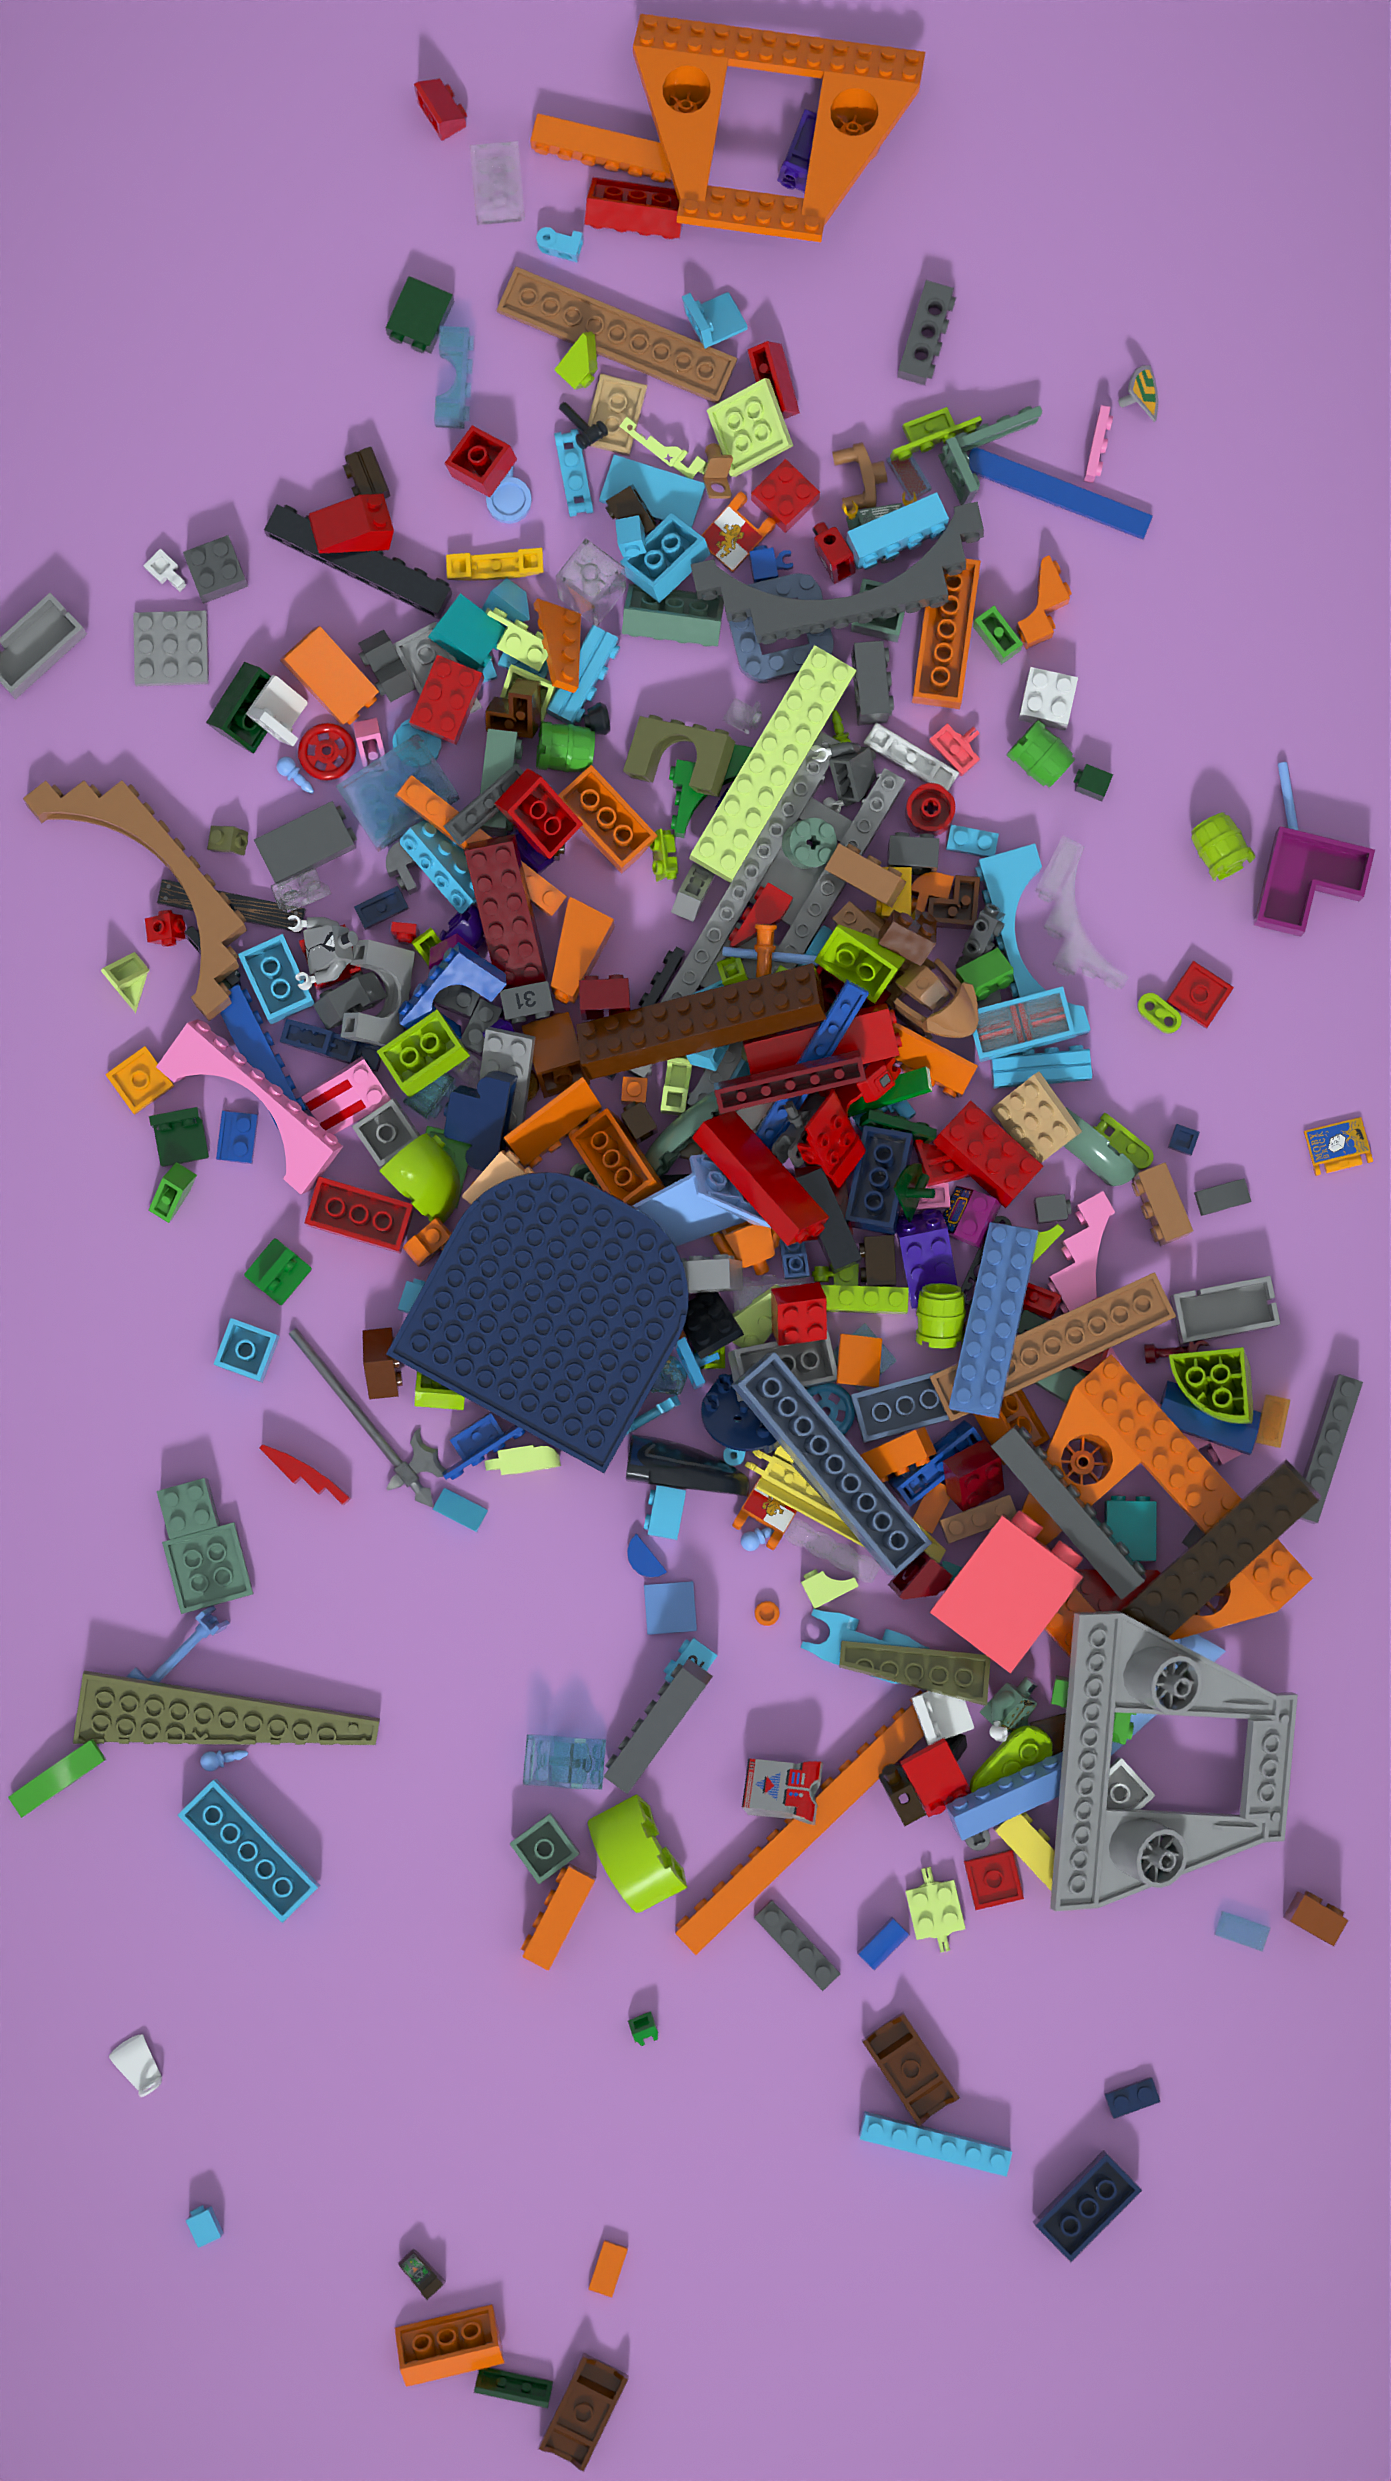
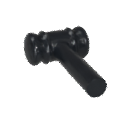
[559,402,608,450]

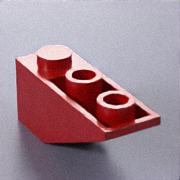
[728,882,793,948]

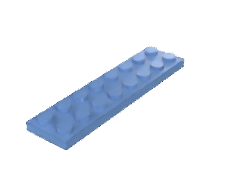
[949,1222,1039,1418]

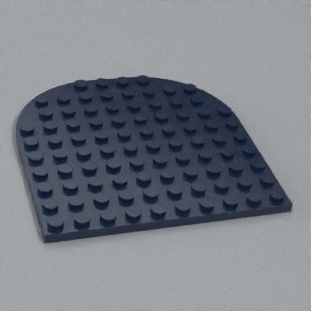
[386,1172,689,1473]

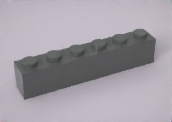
[1300,1374,1363,1524]
[603,1658,713,1794]

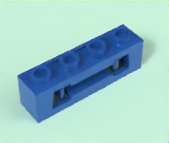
[888,1420,983,1507]

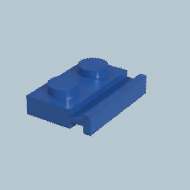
[216,1111,258,1164]

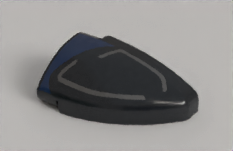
[626,1435,749,1497]

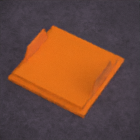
[837,1334,882,1388]

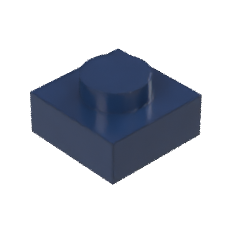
[1168,1124,1200,1156]

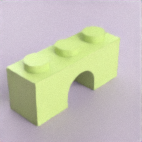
[660,1056,692,1116]

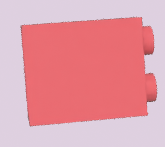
[930,1510,1083,1673]

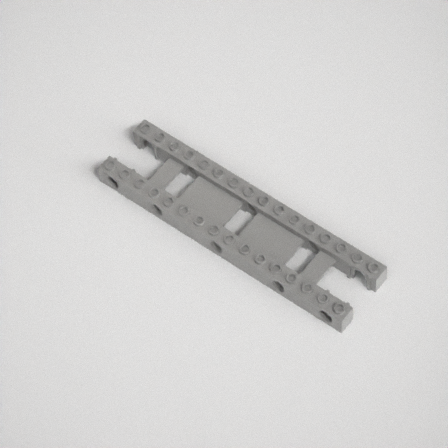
[627,731,906,1107]

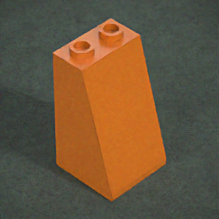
[280,626,379,725]
[551,897,615,1005]

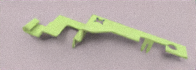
[620,417,708,479]

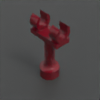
[1144,1341,1210,1364]

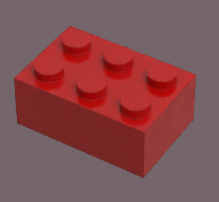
[409,655,484,745]
[494,768,583,859]

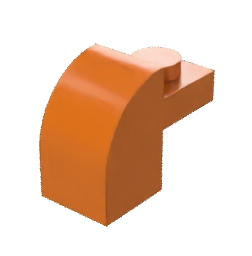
[911,872,954,913]
[403,1217,452,1267]

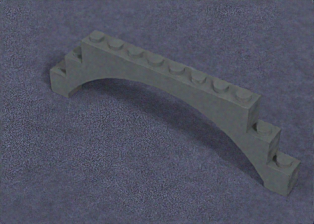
[691,502,984,645]

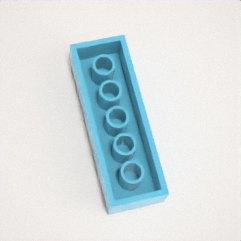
[177,1779,321,1923]

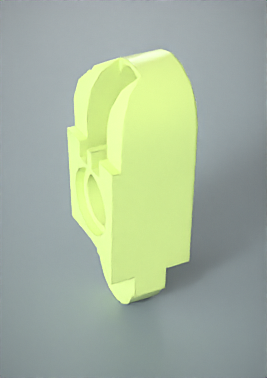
[484,1445,561,1475]

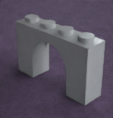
[341,940,415,1047]

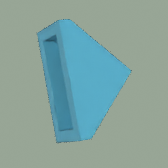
[482,578,530,628]

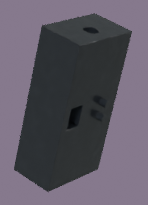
[796,1168,862,1274]

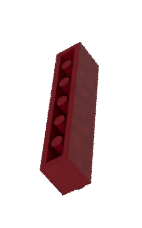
[714,1050,866,1114]

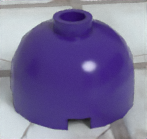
[439,904,485,949]

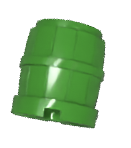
[1006,719,1075,788]
[536,721,595,772]

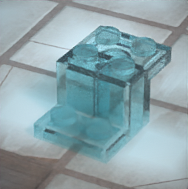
[523,1734,606,1789]

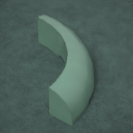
[645,1091,740,1177]
[1064,1107,1140,1186]

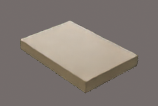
[587,374,647,456]

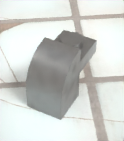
[386,841,418,895]

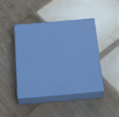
[644,1581,697,1635]

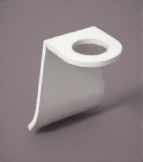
[109,2034,162,2097]

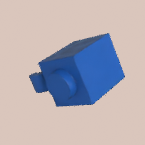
[749,545,793,583]

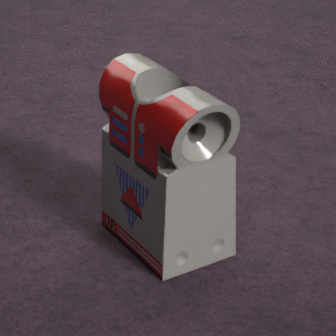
[742,1758,823,1825]

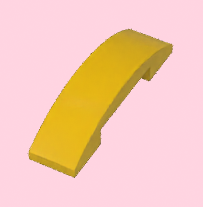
[446,548,544,581]

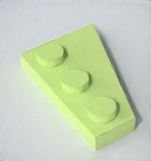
[732,1284,780,1348]

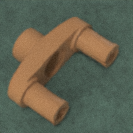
[832,442,888,511]

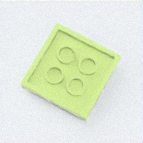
[707,378,793,477]

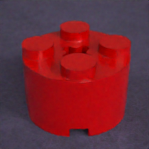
[905,783,956,836]

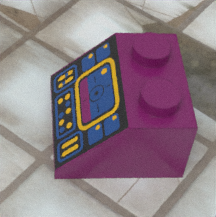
[943,1186,1001,1249]

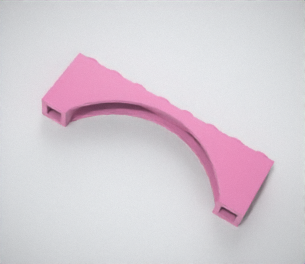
[156,1019,343,1195]

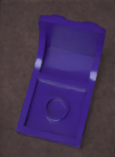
[777,109,817,194]
[896,1209,958,1309]

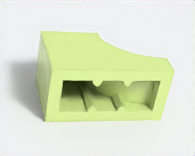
[801,1569,859,1609]

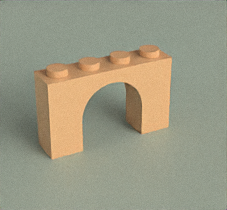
[462,1150,536,1204]

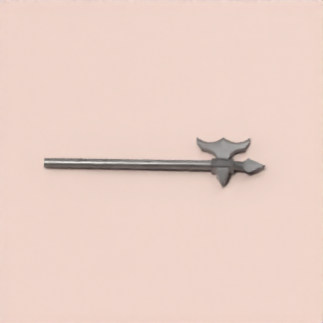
[289,1328,447,1508]

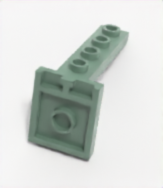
[938,406,1042,505]

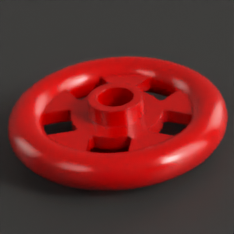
[298,723,356,780]

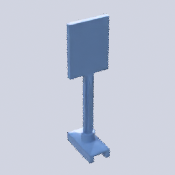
[126,1606,230,1682]

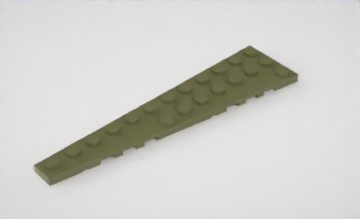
[73,1670,380,1745]

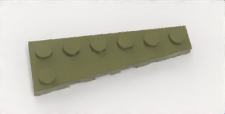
[839,1641,991,1706]

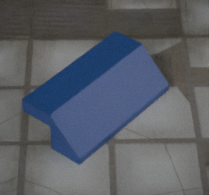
[1160,1380,1261,1456]

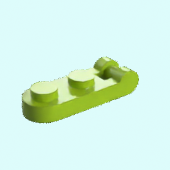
[1093,1113,1154,1170]

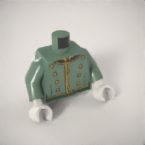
[980,1676,1037,1742]

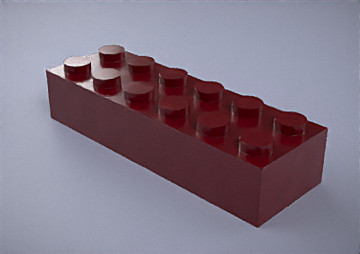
[464,834,548,990]

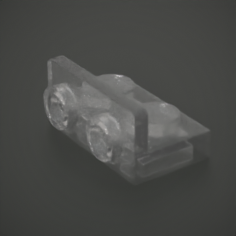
[271,868,331,913]

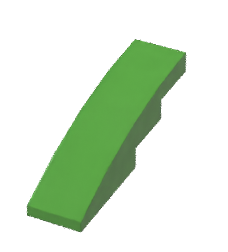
[8,1739,106,1818]

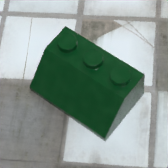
[206,662,271,754]

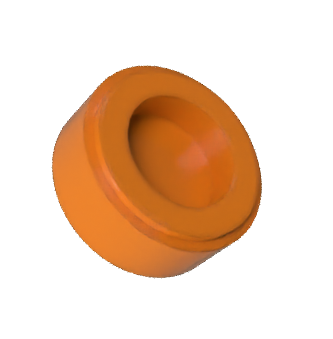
[755,1601,779,1626]

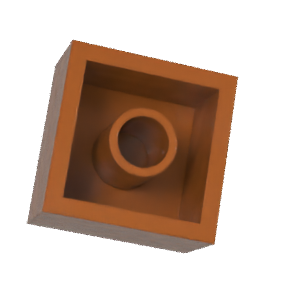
[1283,1891,1349,1946]

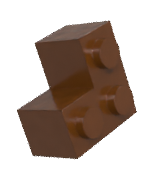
[485,678,541,739]
[927,875,980,930]
[878,909,937,966]
[362,1327,403,1400]

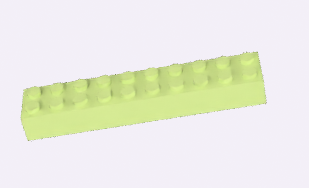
[689,645,857,883]

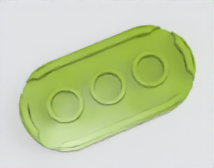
[970,1726,1053,1793]

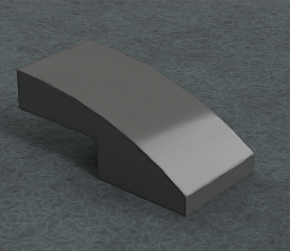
[1194,1178,1252,1216]

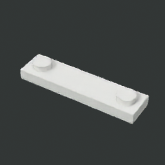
[863,722,959,791]

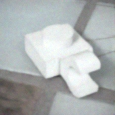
[144,549,187,592]

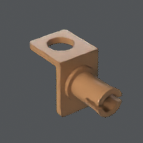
[703,443,733,499]

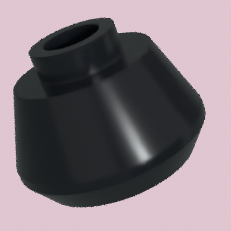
[583,702,610,735]

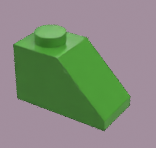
[149,1162,197,1223]

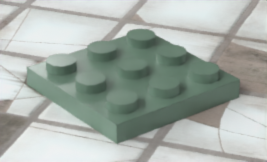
[162,1522,254,1614]

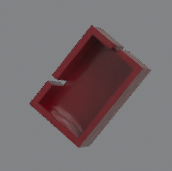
[579,974,631,1021]

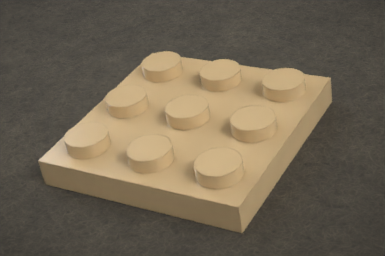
[991,1071,1082,1163]

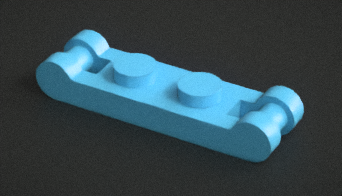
[554,429,594,517]

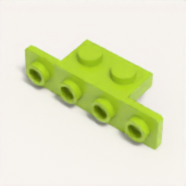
[890,407,982,461]

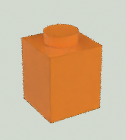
[621,1076,648,1106]

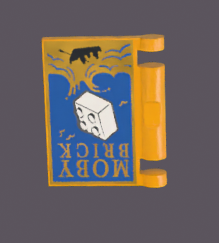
[1304,1117,1373,1176]

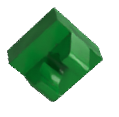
[628,2011,658,2046]

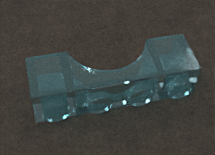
[434,326,474,429]

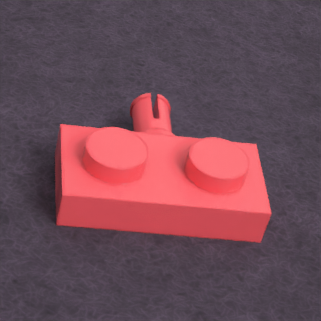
[929,723,980,777]

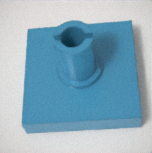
[675,1337,720,1390]

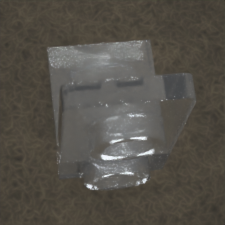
[723,698,763,734]

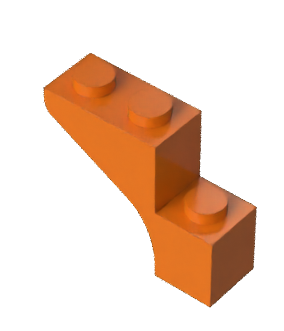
[1016,555,1072,649]

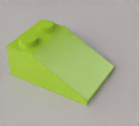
[814,924,906,1004]
[415,1371,465,1410]

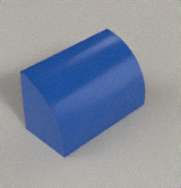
[857,1917,910,1970]

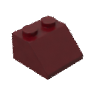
[888,1551,953,1600]

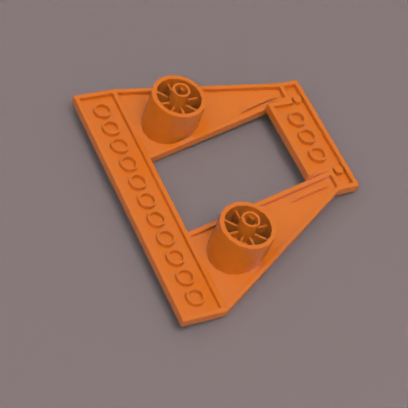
[633,14,925,242]
[1021,1354,1313,1659]

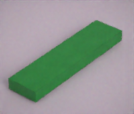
[848,1066,932,1118]

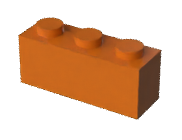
[860,1426,937,1483]

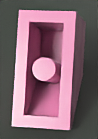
[353,718,390,779]

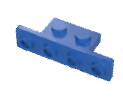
[442,1412,527,1480]

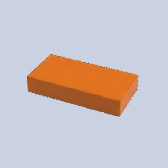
[913,1483,951,1534]
[588,2240,628,2298]

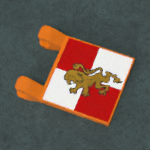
[701,492,776,572]
[732,1469,797,1550]

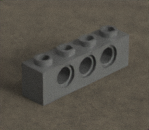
[897,280,956,386]

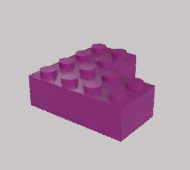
[1253,826,1375,937]

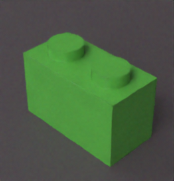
[973,606,1023,665]
[956,948,1013,1001]

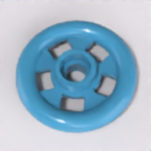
[806,1383,855,1435]

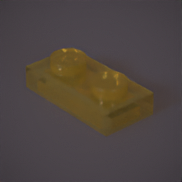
[1255,1394,1290,1448]

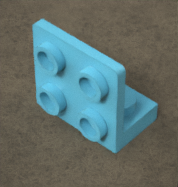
[682,292,748,349]

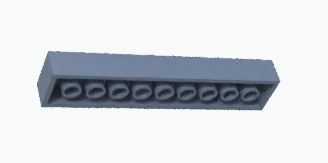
[731,1352,932,1576]

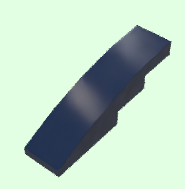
[280,1019,382,1072]

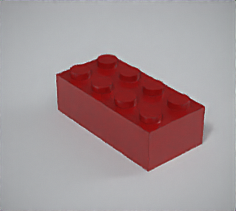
[933,1100,1044,1208]
[304,1176,415,1254]

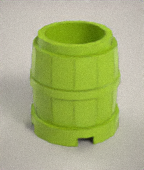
[1191,812,1256,881]
[916,1283,966,1348]

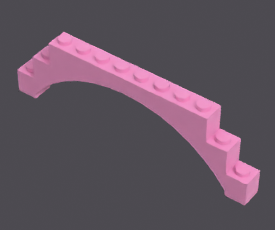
[1047,1191,1243,1466]

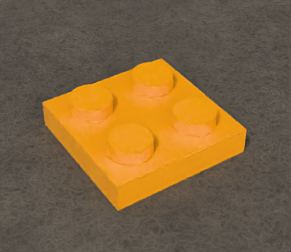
[105,1046,175,1115]

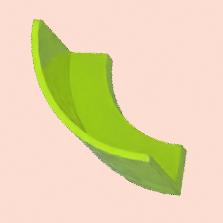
[588,1794,687,1913]

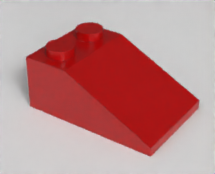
[308,494,394,553]
[900,1738,972,1818]

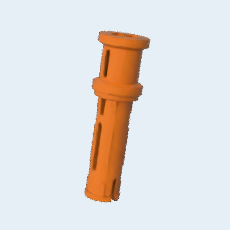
[754,924,777,978]

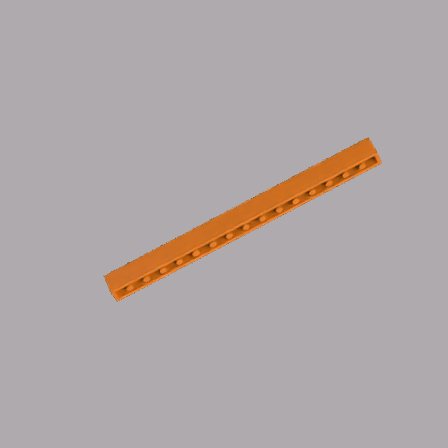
[675,1690,928,1955]

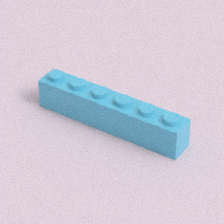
[859,2111,1013,2177]

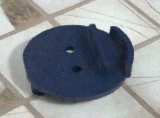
[701,1374,780,1454]

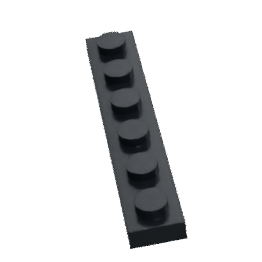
[604,946,685,1081]

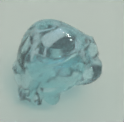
[651,1355,687,1396]

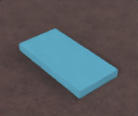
[599,455,705,528]

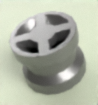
[965,1830,991,1851]

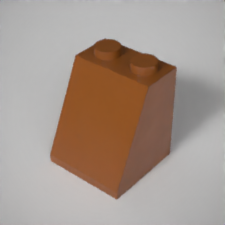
[522,1012,591,1098]

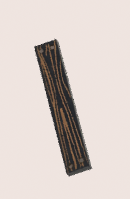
[157,879,306,933]

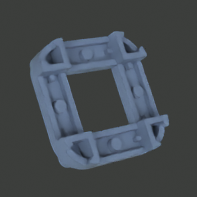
[726,573,834,683]

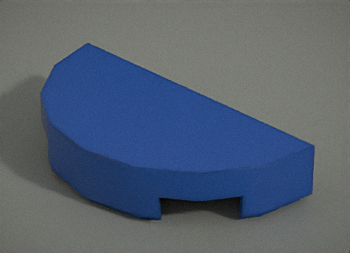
[627,1534,667,1578]

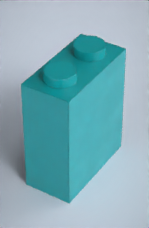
[428,593,506,670]
[1104,1496,1157,1561]

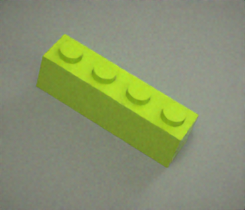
[821,1285,909,1314]

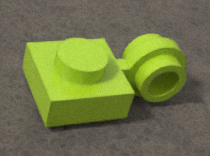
[812,1263,859,1286]

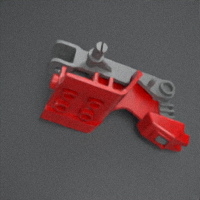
[772,1057,901,1188]

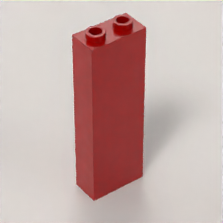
[743,1003,902,1075]
[692,1111,829,1246]

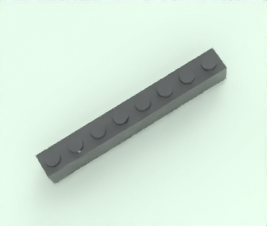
[991,1424,1146,1600]

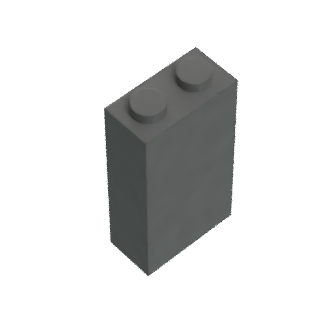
[254,801,357,887]

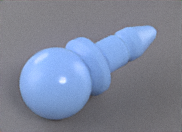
[276,757,314,794]
[741,1527,774,1551]
[200,1750,248,1771]

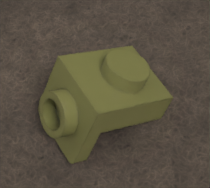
[207,826,248,855]

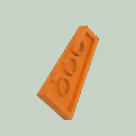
[533,598,581,693]

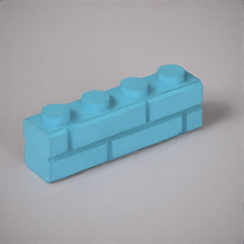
[546,625,620,725]
[990,1045,1092,1089]

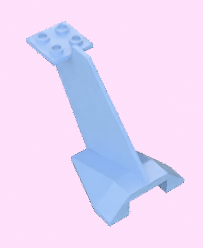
[632,1154,771,1247]

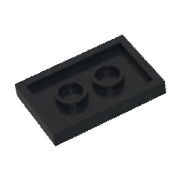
[683,1292,744,1359]

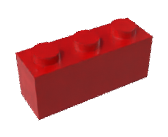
[747,341,800,420]

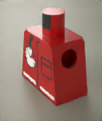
[812,522,855,584]

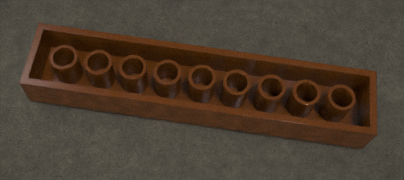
[576,963,827,1080]

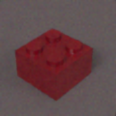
[943,1439,1005,1512]

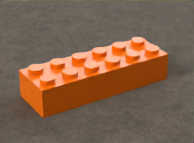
[912,558,981,709]

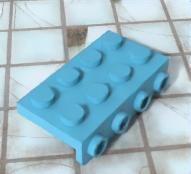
[400,820,476,914]

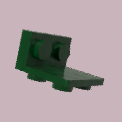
[149,1107,209,1167]

